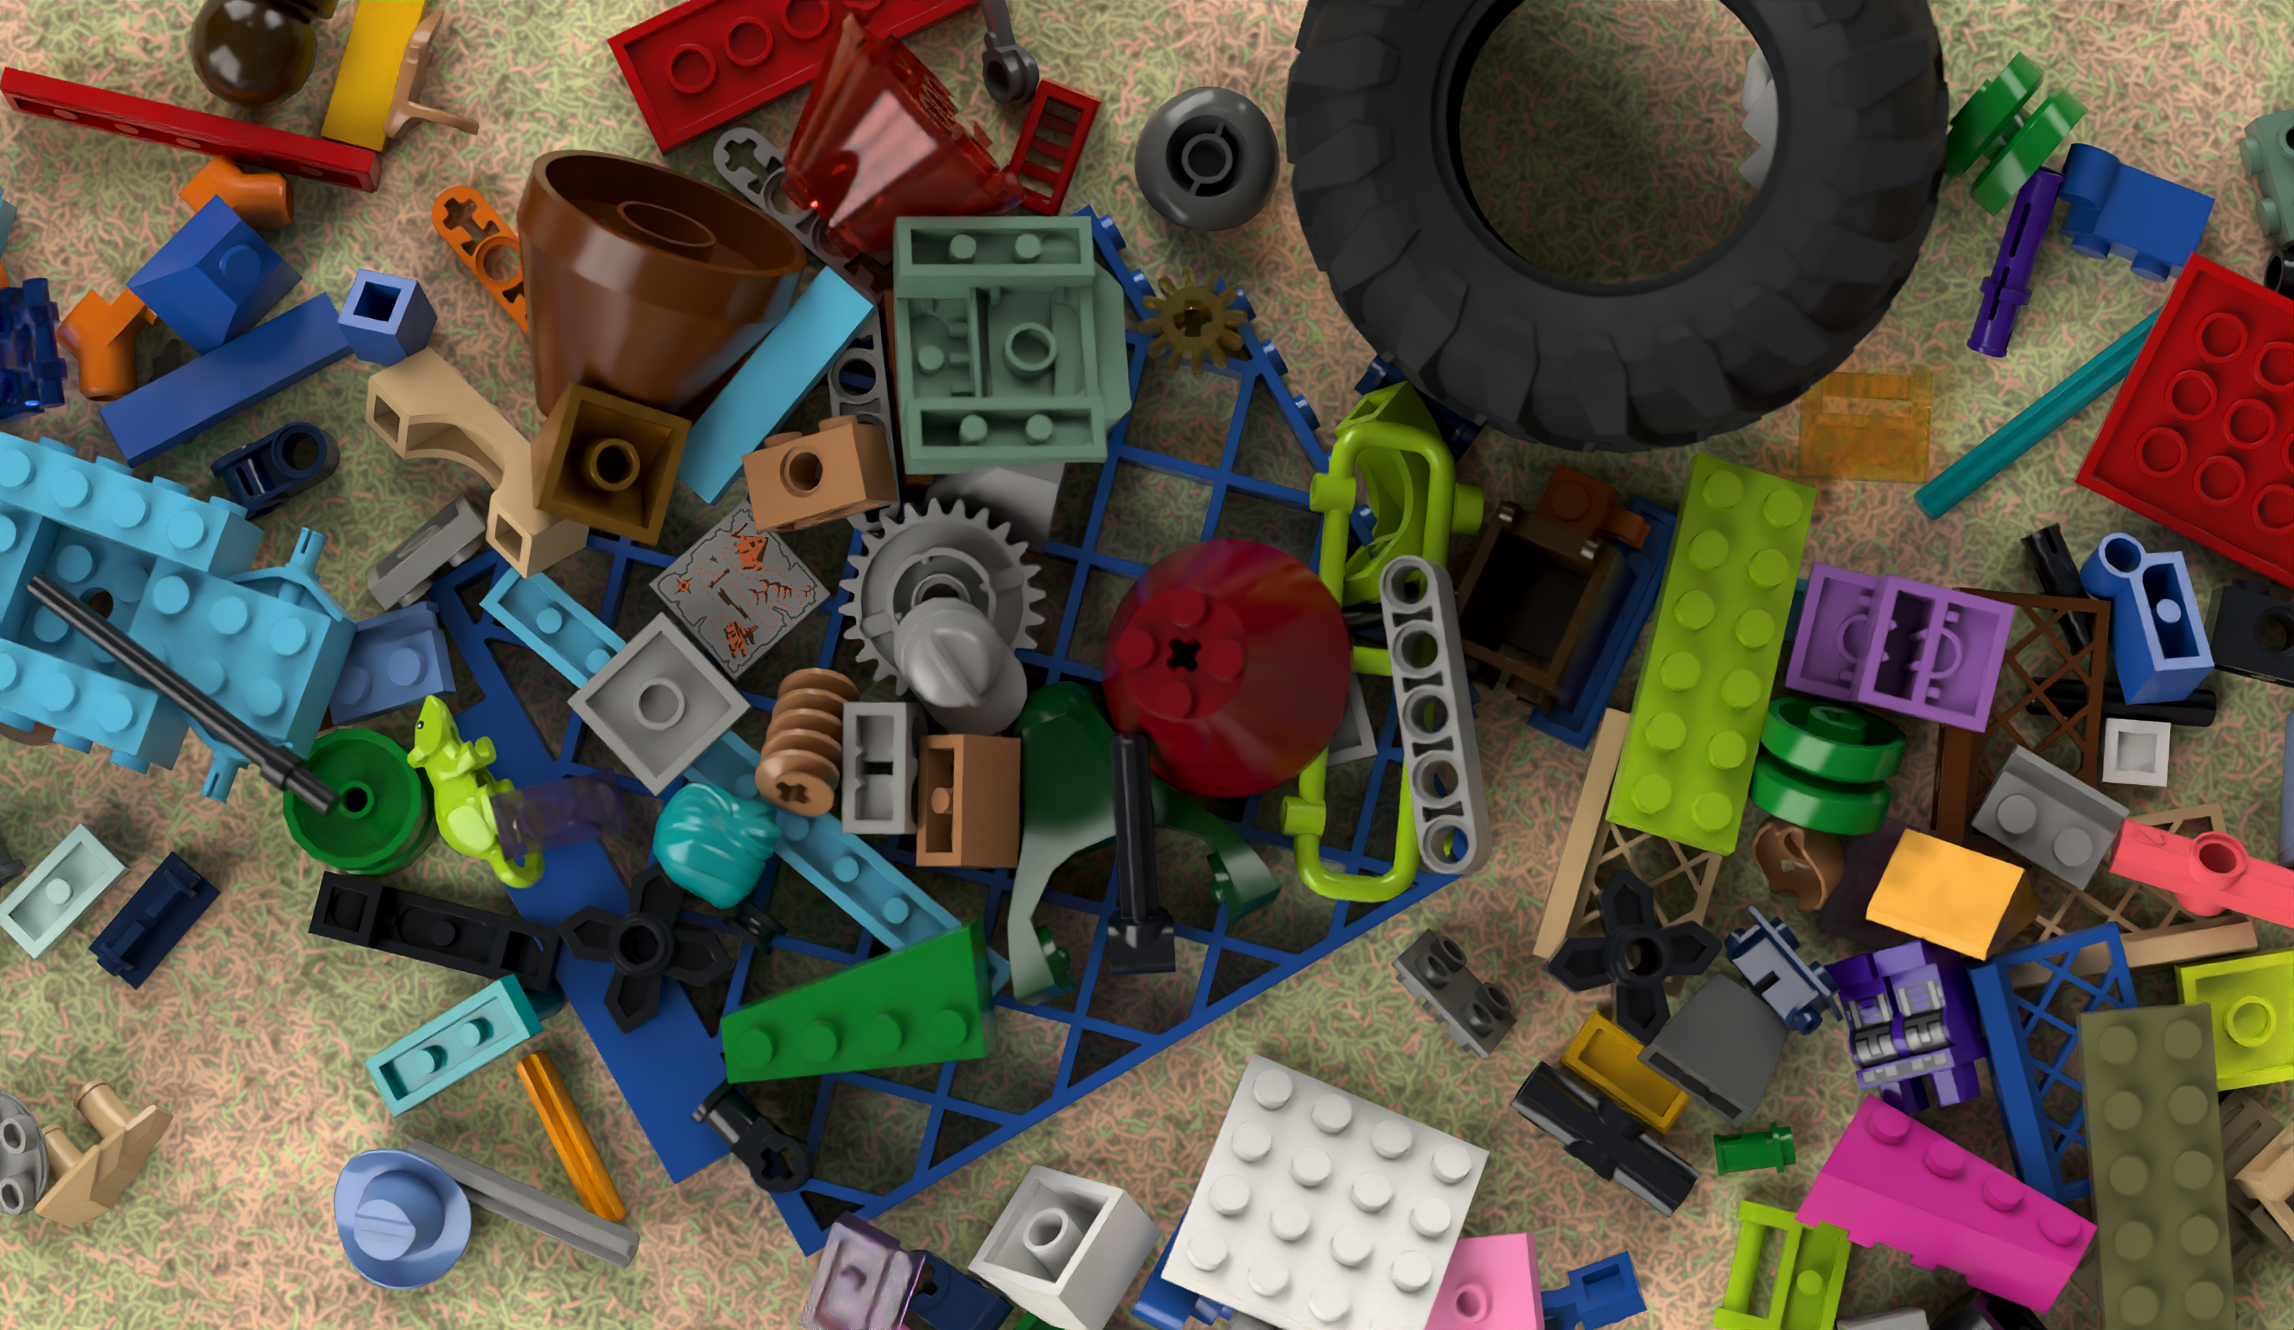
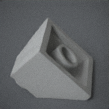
[921,463,1069,555]

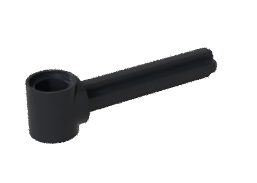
[1108,729,1176,976]

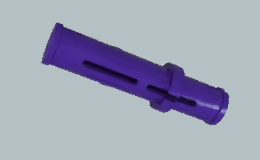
[1966,165,2066,358]

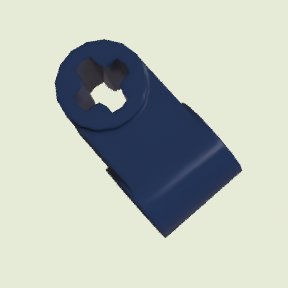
[210,422,340,523]
[891,1249,1014,1330]

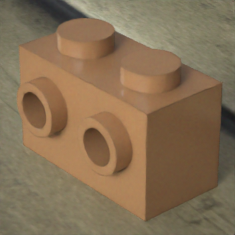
[916,734,1021,869]

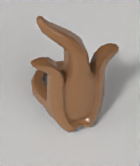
[383,10,479,140]

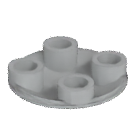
[0,1090,49,1215]

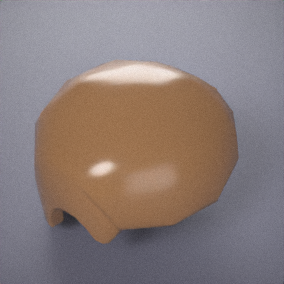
[1751,815,1846,913]

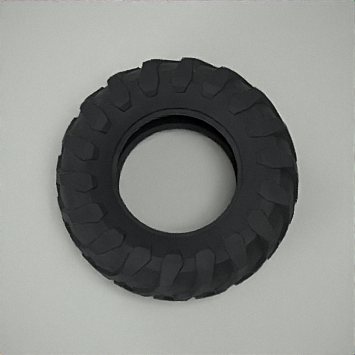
[1285,0,1949,454]

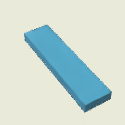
[677,265,879,506]

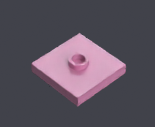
[1424,1231,1545,1330]

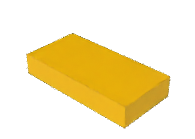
[1559,1009,1691,1135]

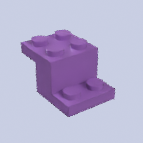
[1781,562,2016,733]

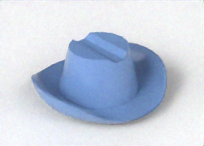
[334,1148,472,1290]

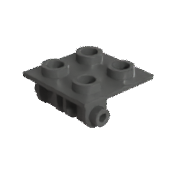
[1391,928,1517,1059]

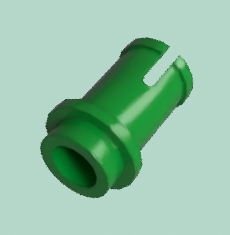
[1713,1122,1796,1176]

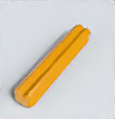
[516,1050,627,1224]

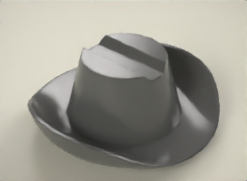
[1134,86,1280,231]

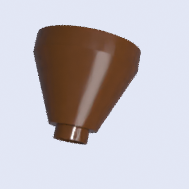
[516,150,808,418]

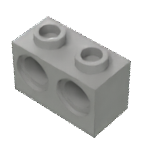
[842,702,929,834]

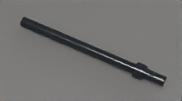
[26,572,342,817]

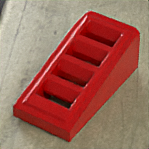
[997,77,1103,216]

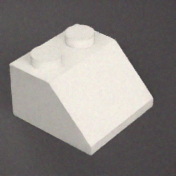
[967,1164,1162,1330]

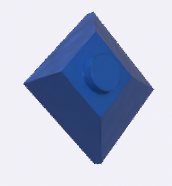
[125,194,303,356]

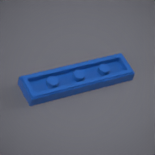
[98,292,354,469]
[1526,494,1677,752]

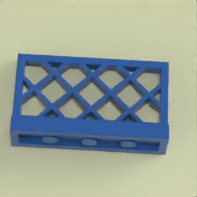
[1962,922,2138,1204]

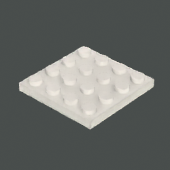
[1160,1052,1490,1330]

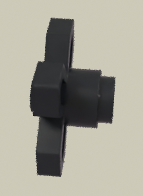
[557,861,734,1034]
[1544,868,1722,1045]

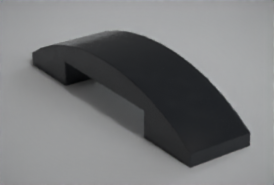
[308,871,563,993]

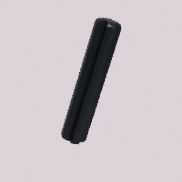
[2025,676,2217,727]

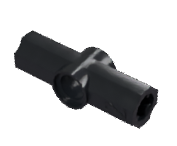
[1509,1060,1701,1218]

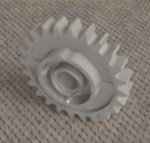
[838,497,1047,704]

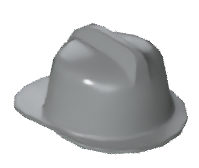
[894,598,1027,736]

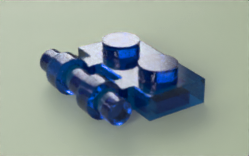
[0,278,68,424]

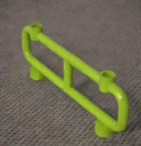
[1279,421,1484,903]

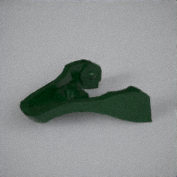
[1007,681,1282,1006]

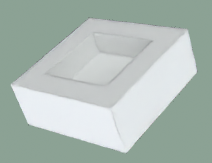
[2098,718,2171,788]

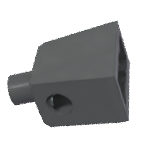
[1636,972,1790,1128]

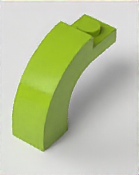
[1333,380,1443,607]

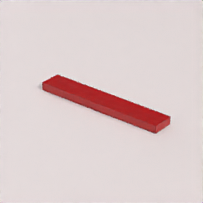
[0,67,382,194]

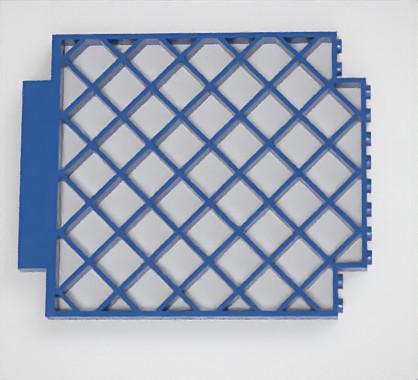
[426,204,1482,1257]

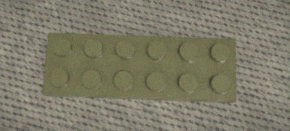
[2076,1002,2237,1330]

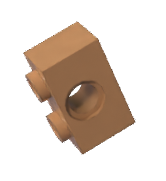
[742,415,899,533]

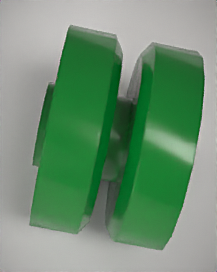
[1944,51,2088,217]
[1748,697,1906,835]
[283,728,438,877]

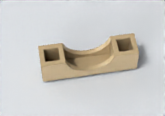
[364,346,589,579]

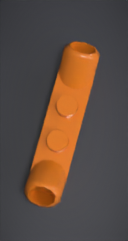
[54,153,294,402]

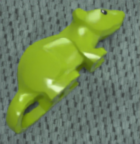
[407,695,545,888]

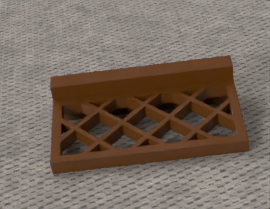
[1929,587,2111,850]

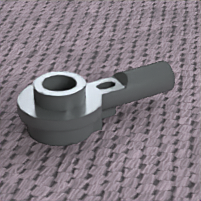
[979,0,1039,106]

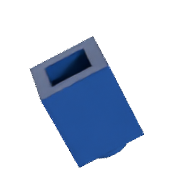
[337,268,438,366]

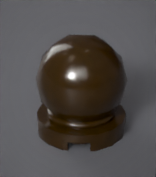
[189,0,339,109]

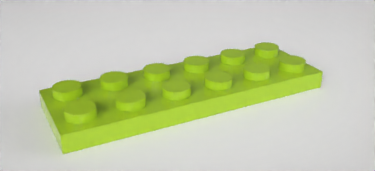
[1605,452,1818,856]

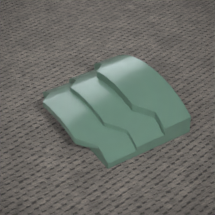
[893,216,1132,474]

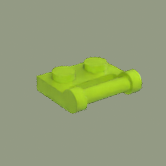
[1712,1199,1852,1330]

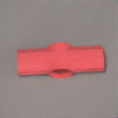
[2108,818,2294,929]

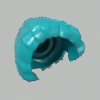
[653,783,782,909]

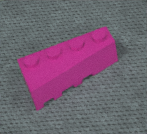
[1794,1093,2098,1314]

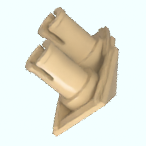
[34,1078,174,1228]

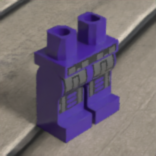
[1823,938,1990,1115]

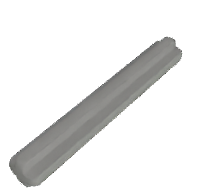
[406,1139,640,1268]

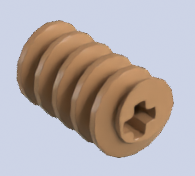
[755,668,860,817]

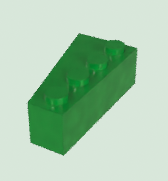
[720,916,999,1084]

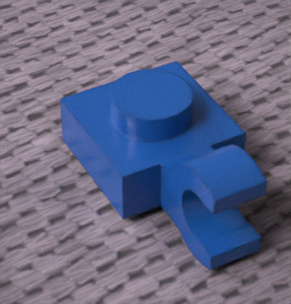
[1541,1251,1647,1330]

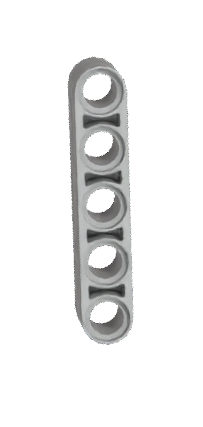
[1379,555,1492,875]

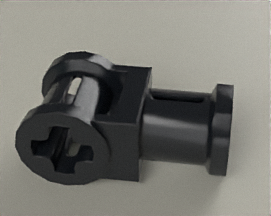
[691,1077,814,1194]

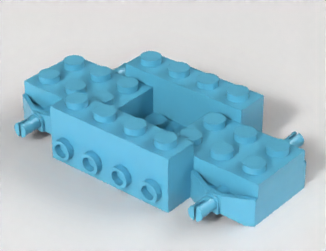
[0,431,359,804]

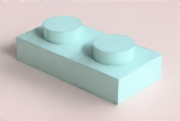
[0,823,131,960]

